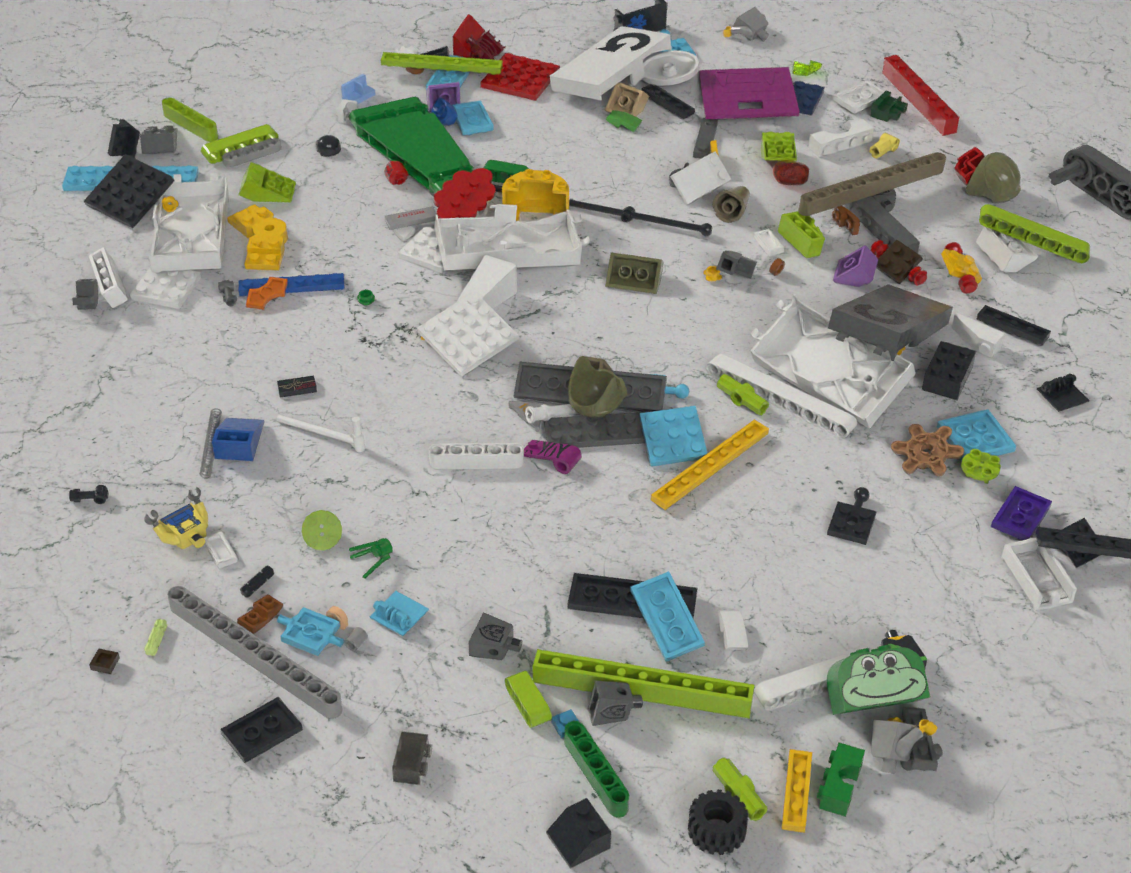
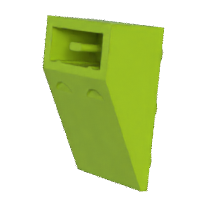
[761,131,797,161]
[238,162,296,203]

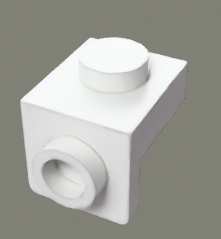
[335,99,358,123]

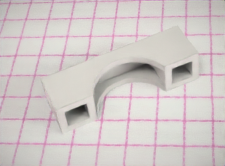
[809,119,874,157]

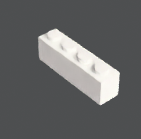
[89,247,128,308]

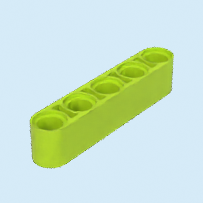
[161,97,218,142]
[201,124,279,164]

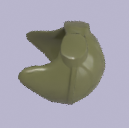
[966,152,1021,203]
[568,356,627,418]

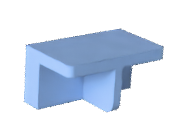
[341,74,375,104]

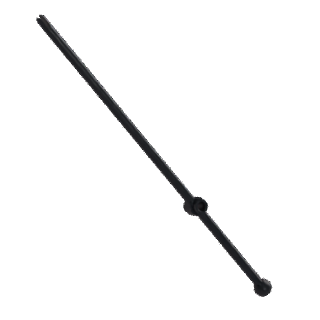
[493,184,713,236]

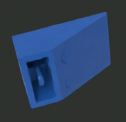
[212,418,264,461]

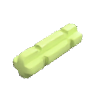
[144,619,167,656]

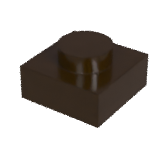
[89,648,120,674]

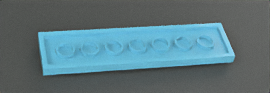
[62,166,199,191]

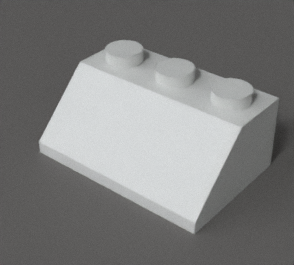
[976,226,1038,273]

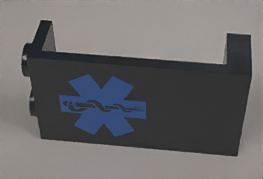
[613,0,667,32]

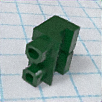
[870,90,908,122]

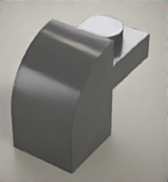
[716,251,757,279]
[72,279,98,310]

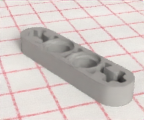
[223,138,281,167]

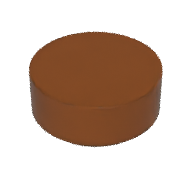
[769,258,785,276]

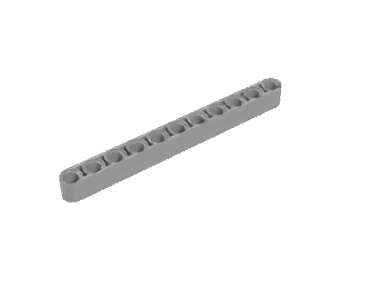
[167,586,342,719]

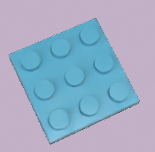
[639,406,707,467]
[937,409,1016,461]

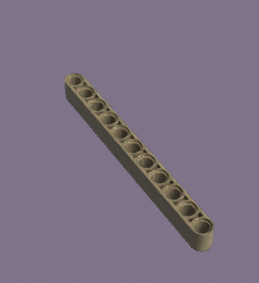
[798,152,946,216]

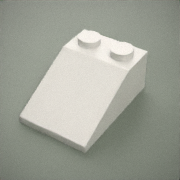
[670,151,731,205]

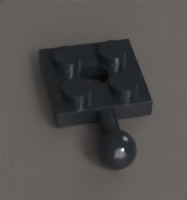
[827,487,877,545]

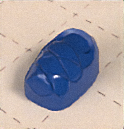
[431,97,457,126]

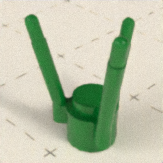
[349,538,393,579]

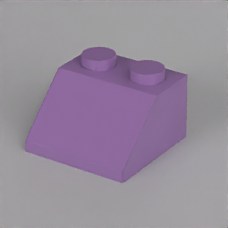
[426,82,460,113]
[833,245,878,287]

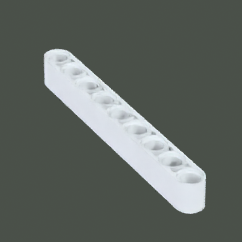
[706,354,857,438]

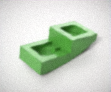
[606,110,642,132]

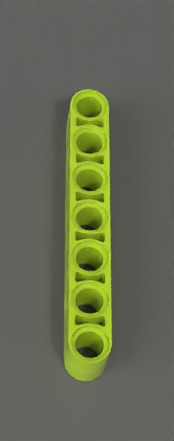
[979,204,1090,263]

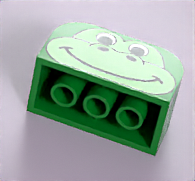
[827,645,931,715]

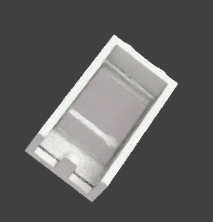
[1001,538,1077,611]

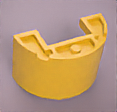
[502,169,569,221]

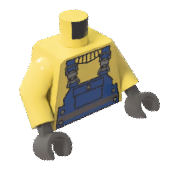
[144,487,208,549]

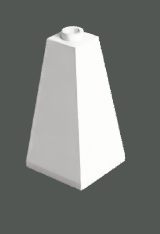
[457,255,517,309]

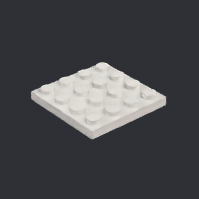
[417,291,519,377]

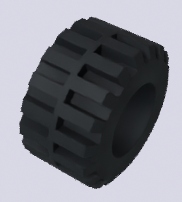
[688,789,748,855]

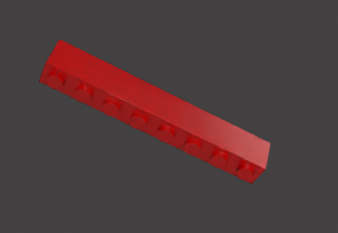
[882,55,959,136]

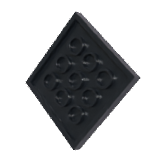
[84,154,175,229]

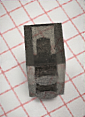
[392,731,432,785]

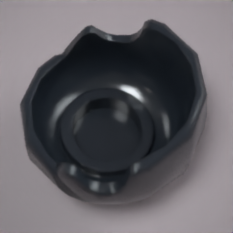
[316,135,341,157]

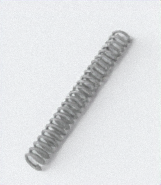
[199,408,222,479]

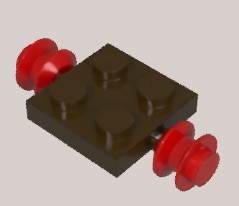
[871,239,927,286]

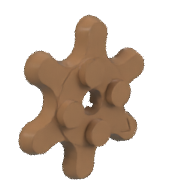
[891,424,964,476]

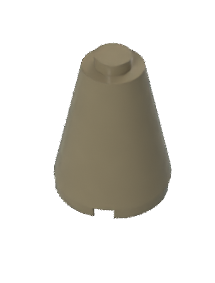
[712,186,750,223]

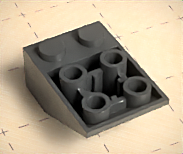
[140,125,178,154]

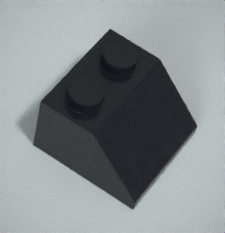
[546,798,611,868]

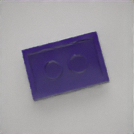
[991,486,1052,540]

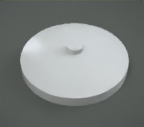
[642,51,699,86]

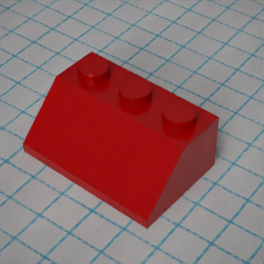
[453,14,485,58]

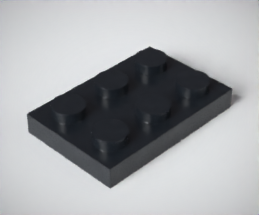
[220,697,303,763]

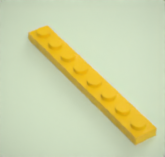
[651,419,769,510]

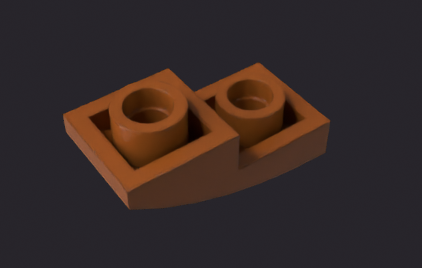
[832,205,860,236]
[237,594,283,634]

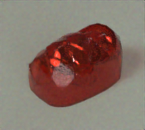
[773,160,809,185]

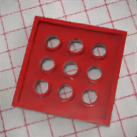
[480,53,560,101]

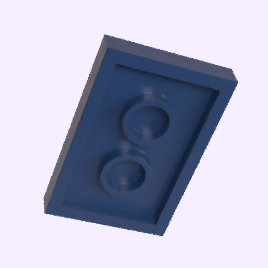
[793,81,825,116]

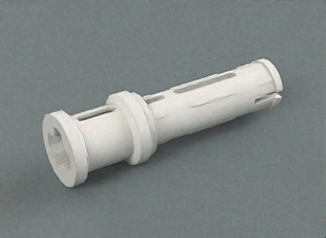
[525,404,579,423]

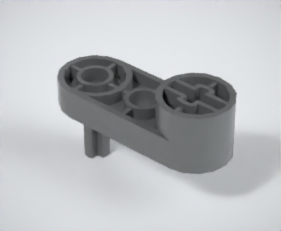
[1048,145,1131,219]

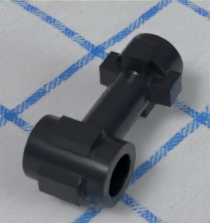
[69,485,109,504]

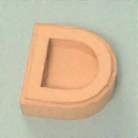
[326,606,348,630]

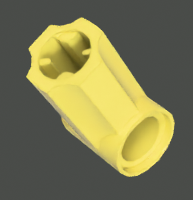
[869,133,900,159]

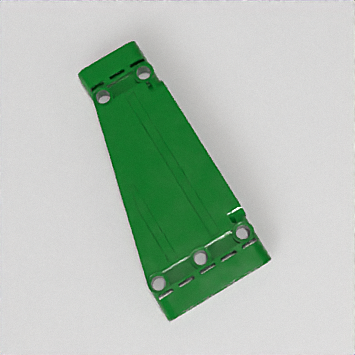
[348,96,474,193]

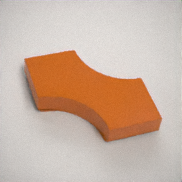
[246,277,288,310]

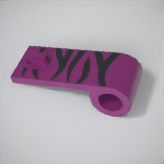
[524,440,582,474]

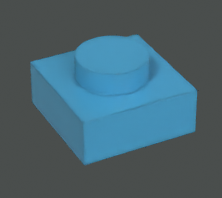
[551,709,579,739]

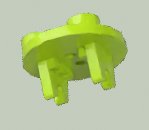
[961,449,1001,484]
[301,510,342,551]

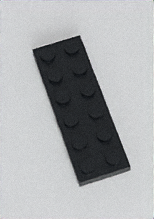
[567,573,698,620]

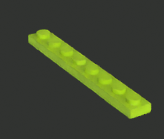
[380,52,503,74]

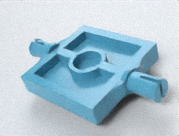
[277,607,344,656]

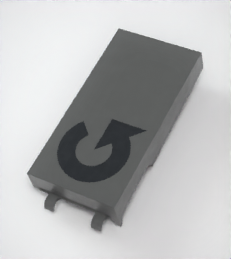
[828,284,953,361]

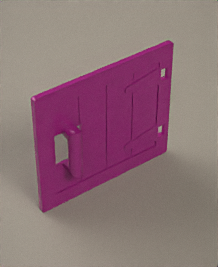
[699,67,800,119]

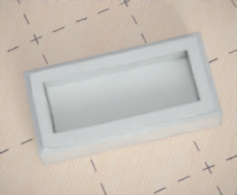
[754,229,785,256]
[204,531,238,569]

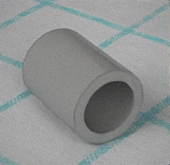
[344,627,368,651]

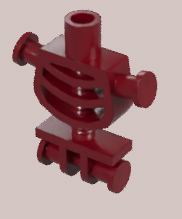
[466,30,506,60]

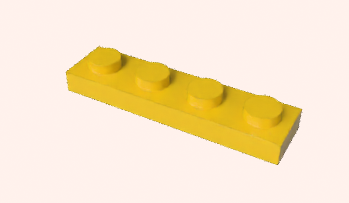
[781,749,812,833]

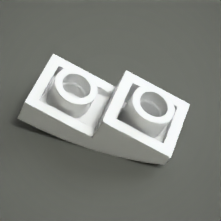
[719,611,748,650]

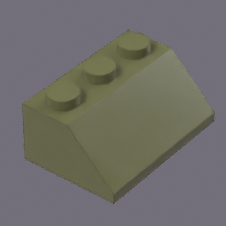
[605,252,664,294]

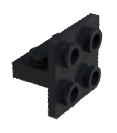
[107,119,140,158]

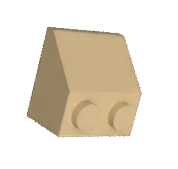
[605,83,649,117]

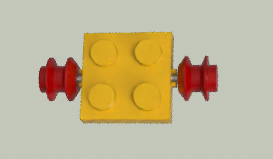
[941,242,982,294]

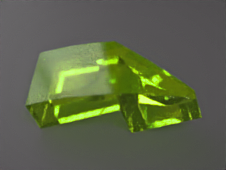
[792,60,822,76]

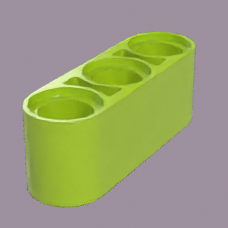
[504,670,552,728]

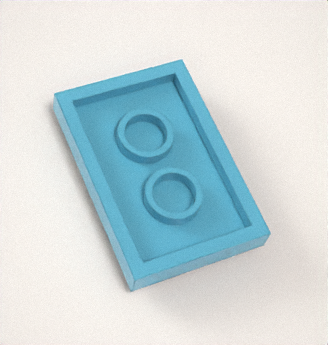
[453,100,493,135]

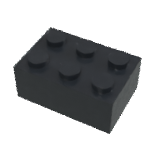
[922,341,976,401]

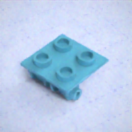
[370,591,429,636]

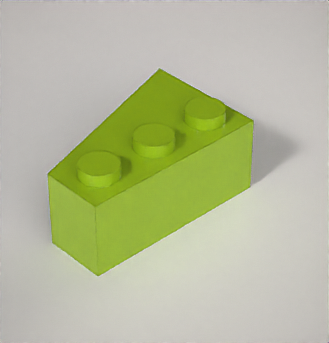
[778,211,825,258]

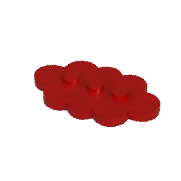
[434,168,495,219]

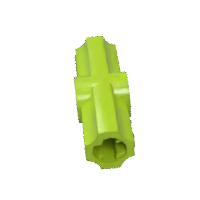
[717,374,769,416]
[712,757,768,821]

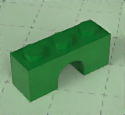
[817,742,865,817]

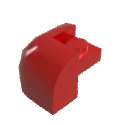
[954,147,985,186]

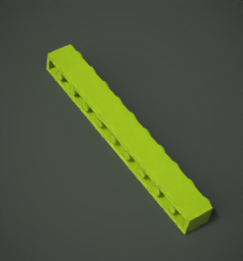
[533,649,754,719]

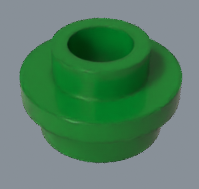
[357,289,375,305]

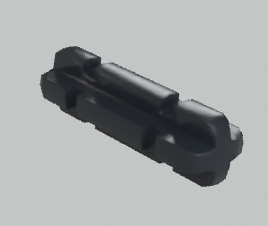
[240,565,274,598]

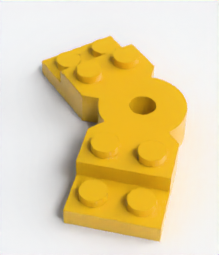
[227,204,288,270]

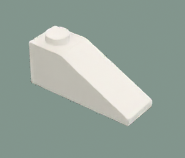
[952,313,1005,358]

